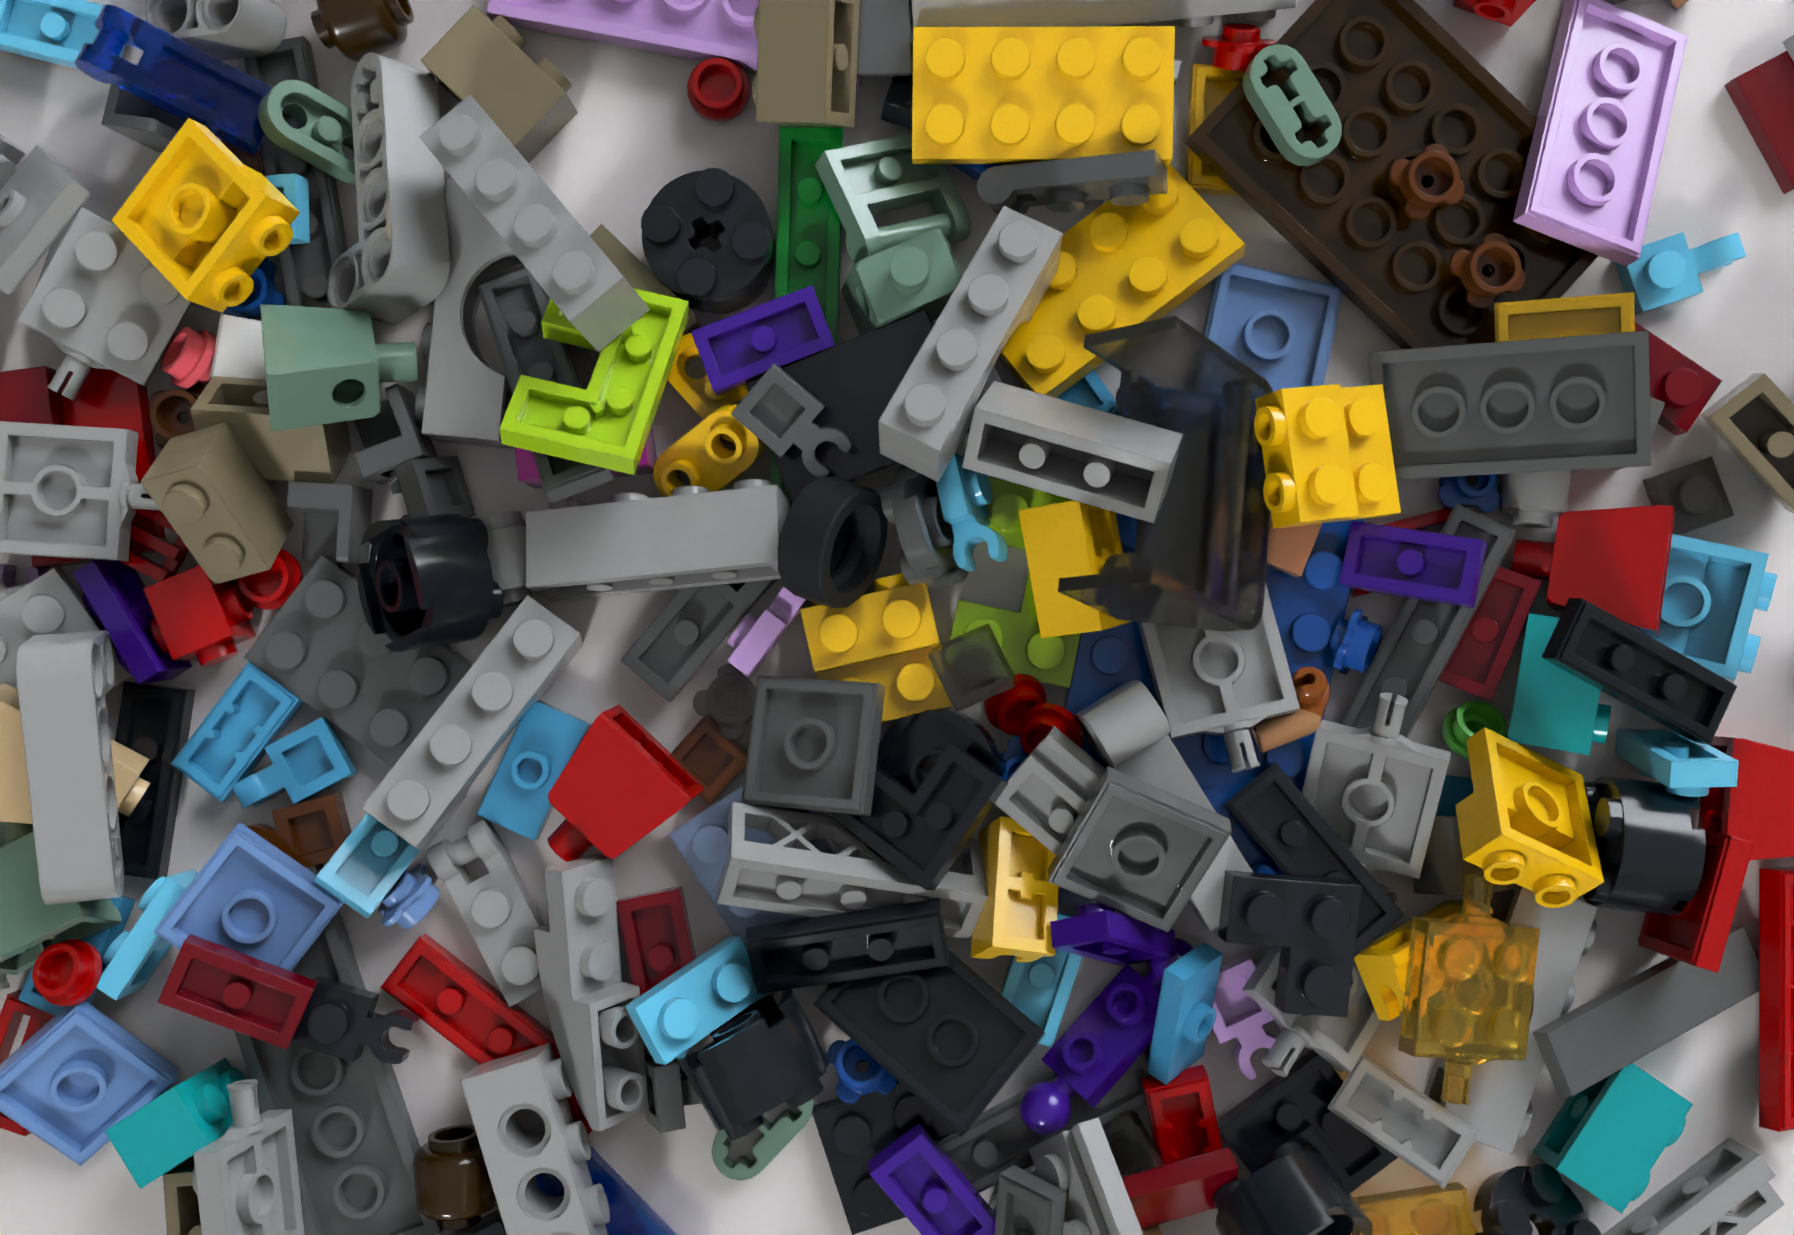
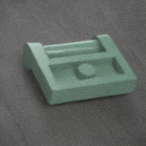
[815,133,971,263]

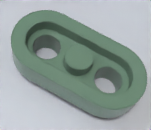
[258,80,356,184]

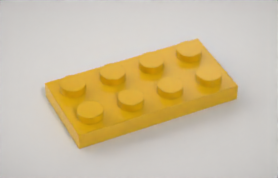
[912,26,1175,164]
[999,164,1245,398]

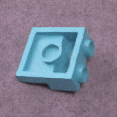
[1652,534,1777,683]

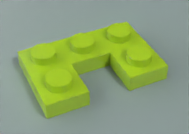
[499,288,689,475]
[945,477,1081,688]

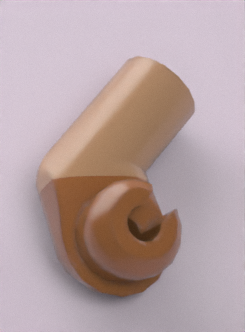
[1250,666,1330,753]

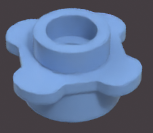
[378,864,440,929]

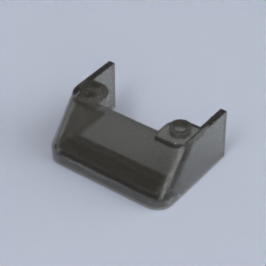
[1058,316,1273,632]

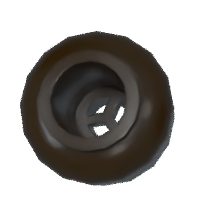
[311,0,414,62]
[413,1125,497,1230]

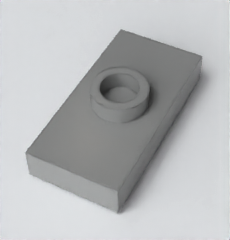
[1327,1053,1480,1188]

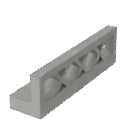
[717,802,988,940]
[1603,1138,1785,1235]

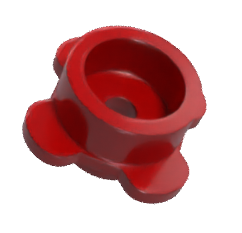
[1201,23,1277,71]

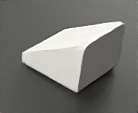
[210,314,266,379]

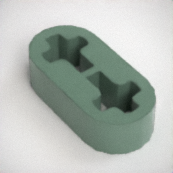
[1243,44,1342,166]
[711,1097,815,1181]

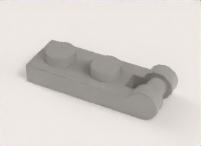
[427,818,545,1007]

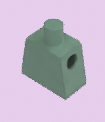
[842,228,963,336]
[260,304,418,431]
[0,822,123,975]

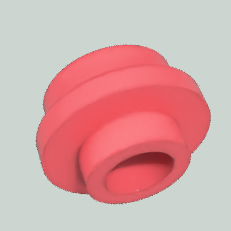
[160,327,216,389]

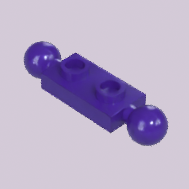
[1019,938,1194,1135]

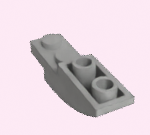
[534,854,649,1132]

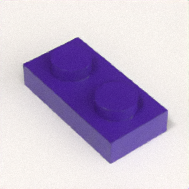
[691,285,835,396]
[1339,521,1487,608]
[73,560,193,684]
[1050,903,1176,966]
[868,1123,996,1235]

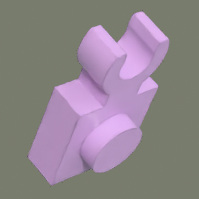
[727,586,809,676]
[1212,954,1277,1081]

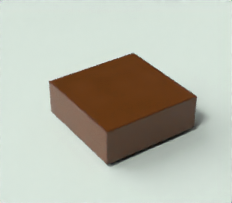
[671,715,748,804]

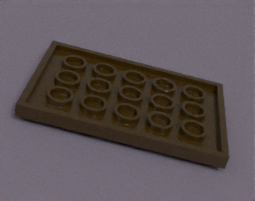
[1184,0,1598,349]

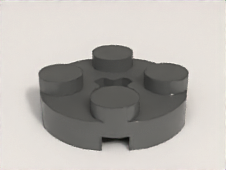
[880,465,969,589]

